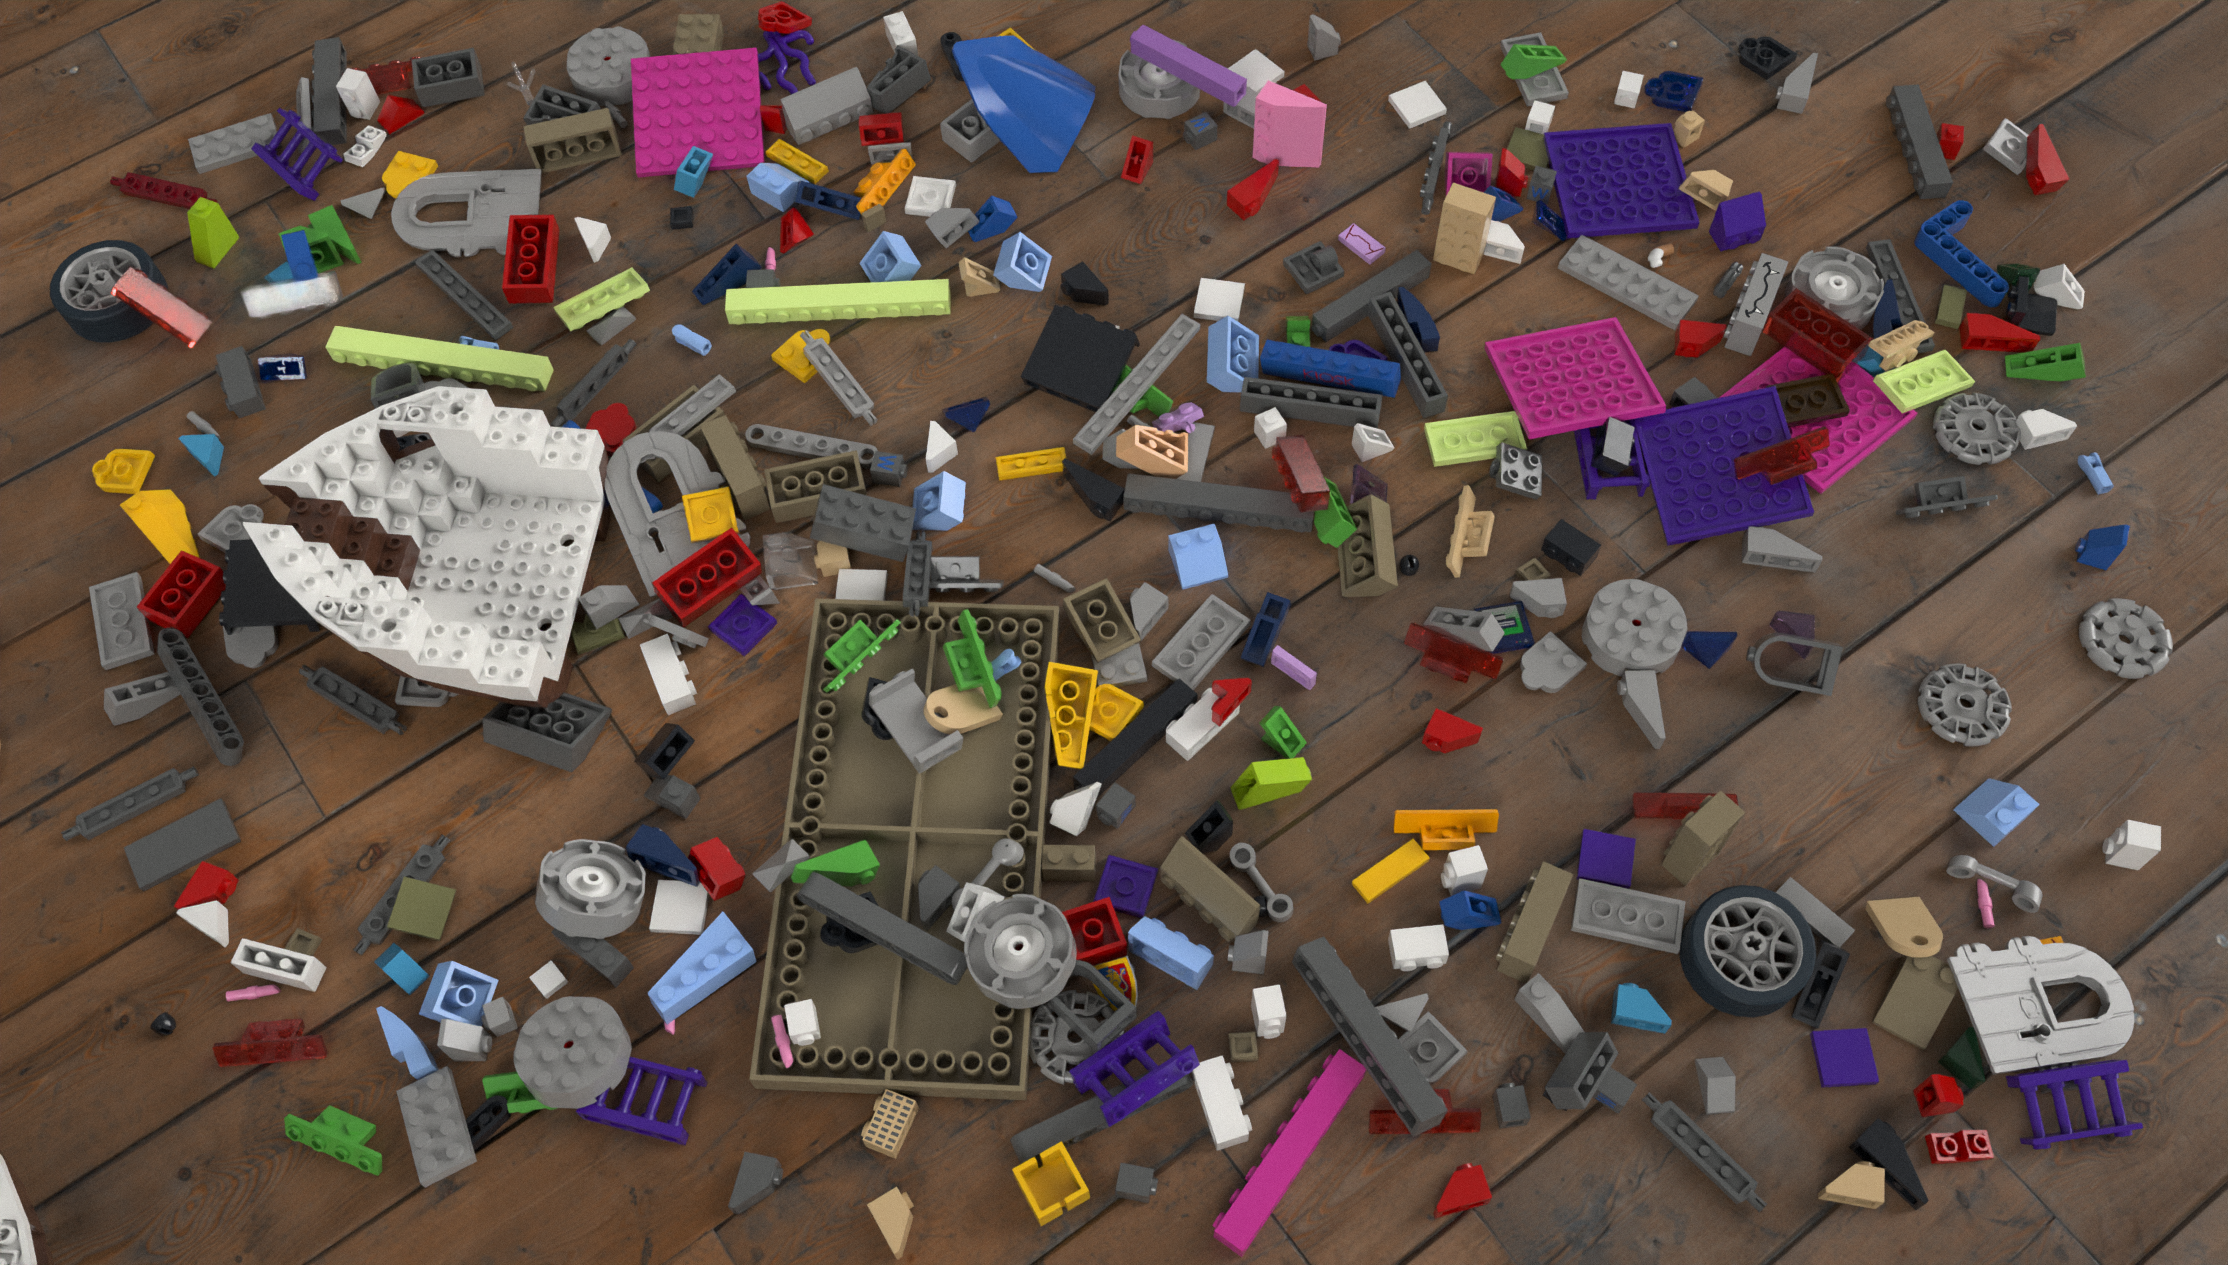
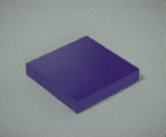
[708,593,777,657]
[1576,829,1636,889]
[1093,855,1158,918]
[1810,1028,1879,1088]

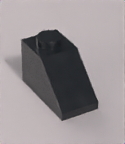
[1060,261,1109,306]
[1185,800,1233,853]

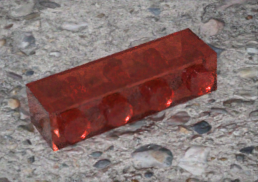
[111,266,212,348]
[1272,435,1330,513]

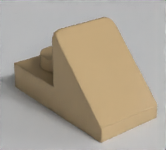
[959,257,1000,297]

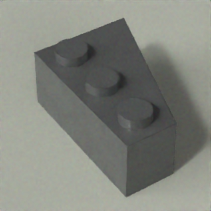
[867,45,931,114]
[523,84,601,125]

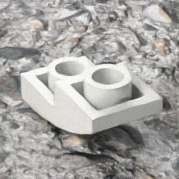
[343,125,386,167]

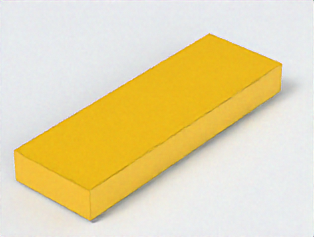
[766,139,829,184]
[996,447,1067,481]
[1352,838,1430,904]

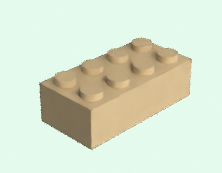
[1433,183,1496,274]

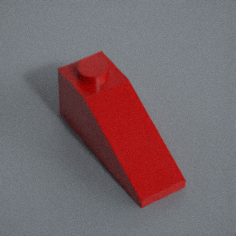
[2026,124,2069,196]
[1227,159,1279,221]
[1959,313,2040,353]

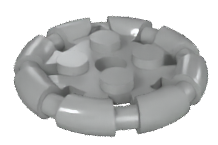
[1933,393,2021,465]
[2079,598,2173,679]
[1918,663,2012,747]
[1029,990,1124,1085]

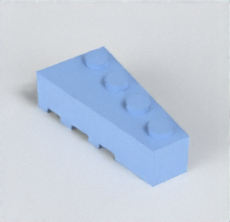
[648,911,756,1024]

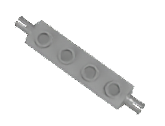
[800,330,878,426]

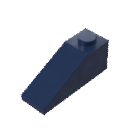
[793,181,862,220]
[692,243,762,305]
[626,824,700,887]

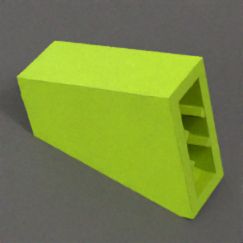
[187,197,240,269]
[1230,757,1312,810]

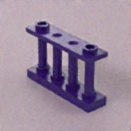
[251,108,343,201]
[1574,419,1650,500]
[1069,1011,1200,1127]
[576,1057,708,1145]
[2006,1059,2143,1150]

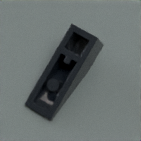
[1062,458,1125,522]
[1791,939,1850,1028]
[1849,1118,1929,1210]

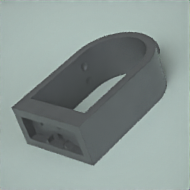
[371,363,425,409]
[1746,633,1843,696]
[1049,960,1137,1052]

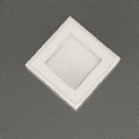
[529,961,568,999]

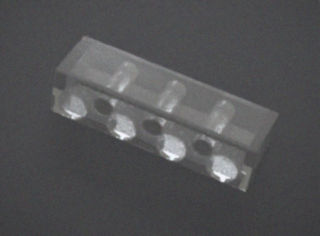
[241,271,343,319]

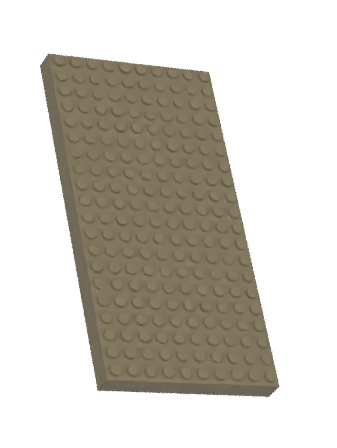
[749,598,1060,1100]

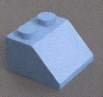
[746,163,811,212]
[859,231,921,282]
[993,232,1052,292]
[912,471,966,531]
[1168,524,1228,590]
[1954,778,2040,847]
[419,961,499,1027]

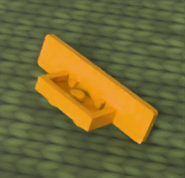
[854,149,916,215]
[1393,809,1499,850]

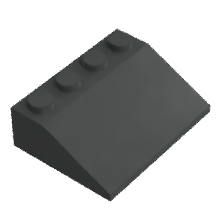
[483,692,612,772]

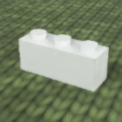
[640,634,697,715]
[1166,688,1240,761]
[231,938,327,992]
[1191,1055,1252,1151]

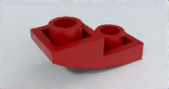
[1925,1130,1994,1164]

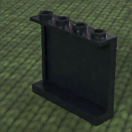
[1020,305,1140,412]
[219,539,320,635]

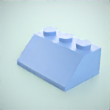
[1207,316,1259,392]
[1128,916,1214,990]

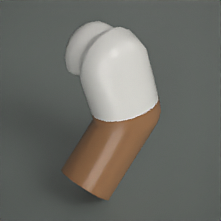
[1648,243,1674,268]

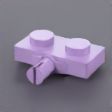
[1152,402,1204,433]

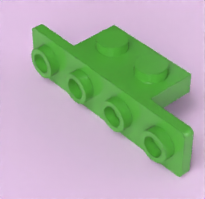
[1113,365,1173,417]
[943,609,1002,708]
[823,619,901,693]
[482,1071,557,1113]
[284,1105,382,1176]

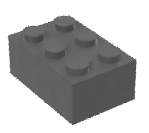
[412,48,485,107]

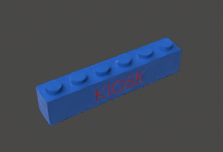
[1260,340,1401,398]

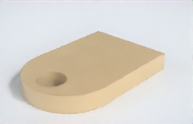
[923,684,1003,734]
[1866,897,1943,958]

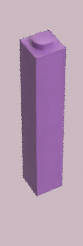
[1130,25,1247,107]

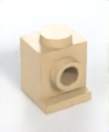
[1673,110,1705,148]

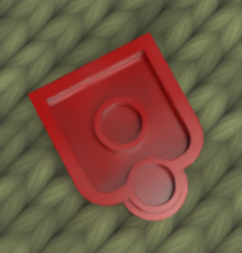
[758,1,812,34]
[585,403,636,456]

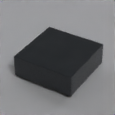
[670,206,693,230]

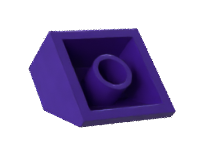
[1709,191,1766,251]

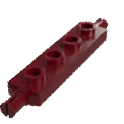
[110,172,218,209]

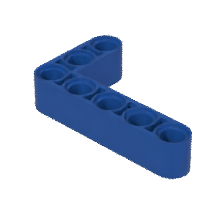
[1914,200,2009,308]

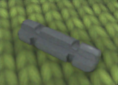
[1713,262,1743,298]

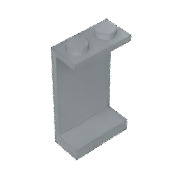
[869,669,963,774]

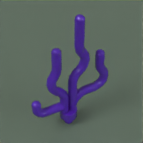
[758,30,816,94]

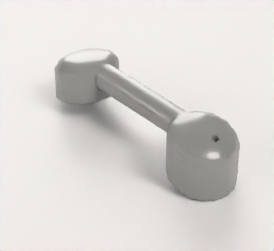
[951,838,1024,911]
[1230,843,1293,922]
[1946,855,2043,913]

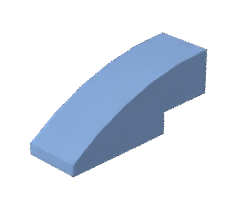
[376,1006,439,1080]

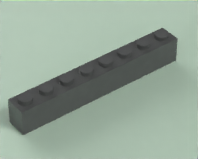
[1124,473,1316,532]
[1292,937,1448,1137]

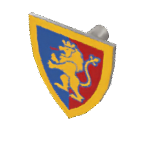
[1093,956,1138,1011]

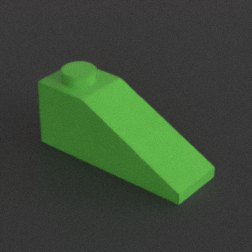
[1501,44,1567,80]
[308,205,362,264]
[2005,343,2086,382]
[1314,474,1357,548]
[791,840,880,887]

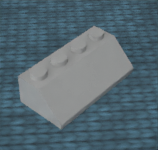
[780,67,873,145]

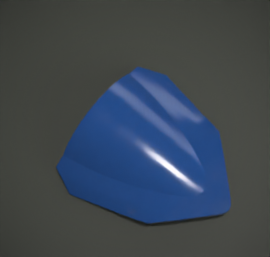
[952,35,1096,173]

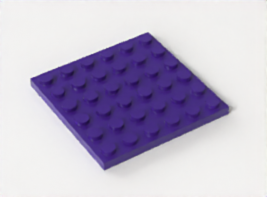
[1543,123,1700,239]
[1634,386,1814,546]

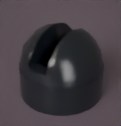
[1399,554,1419,576]
[1253,895,1268,917]
[150,1012,176,1036]

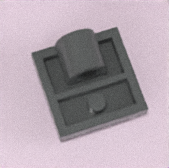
[1283,241,1344,295]
[1489,442,1542,500]

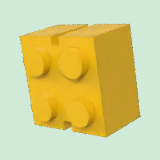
[1012,1141,1090,1226]

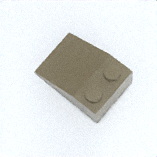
[1063,578,1141,663]
[1872,955,1958,1050]

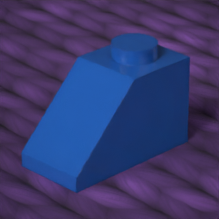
[1483,185,1523,222]
[968,196,1018,242]
[281,230,318,283]
[2075,524,2130,570]
[1439,890,1501,930]

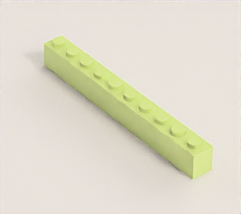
[725,279,951,325]
[326,326,554,392]

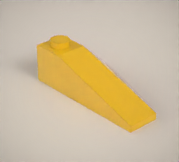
[120,489,200,564]
[1044,662,1098,769]

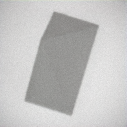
[868,142,913,164]
[340,187,386,219]
[587,307,636,346]
[740,575,780,605]
[618,598,673,639]
[752,839,810,892]
[1375,993,1429,1032]

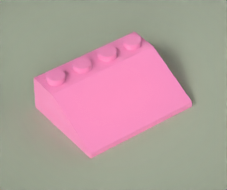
[1253,80,1327,168]

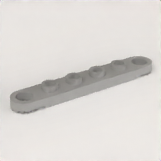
[745,424,878,469]

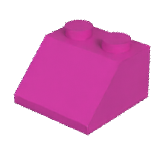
[1445,152,1493,196]

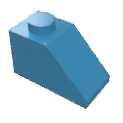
[674,146,713,198]
[1611,983,1672,1034]

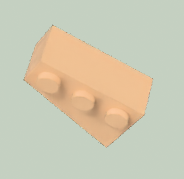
[1116,425,1188,479]

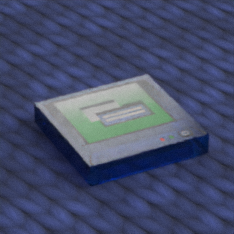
[1474,601,1535,655]

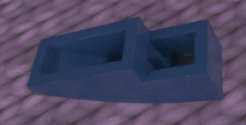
[1873,279,1902,339]
[1396,287,1440,353]
[1241,592,1291,667]

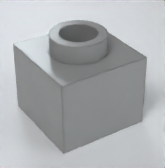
[481,997,518,1037]

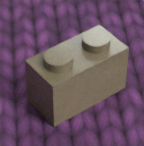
[1042,845,1096,881]

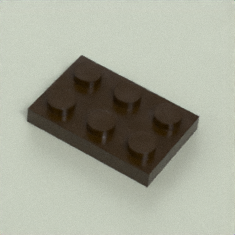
[1766,373,1850,428]

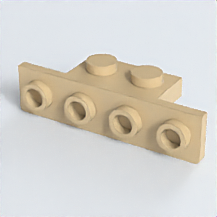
[1868,320,1935,371]
[1446,485,1495,577]

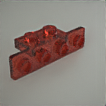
[342,57,422,94]
[1734,426,1830,485]
[1404,623,1504,684]
[1633,793,1738,819]
[212,1018,328,1067]
[1368,1089,1481,1134]

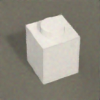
[1614,71,1644,108]
[1525,100,1555,135]
[1254,407,1287,449]
[784,999,821,1046]

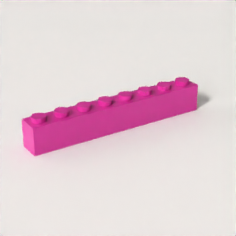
[1213,1049,1366,1257]

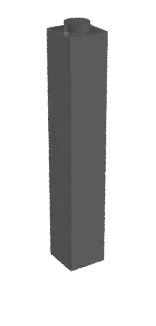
[1312,250,1431,343]

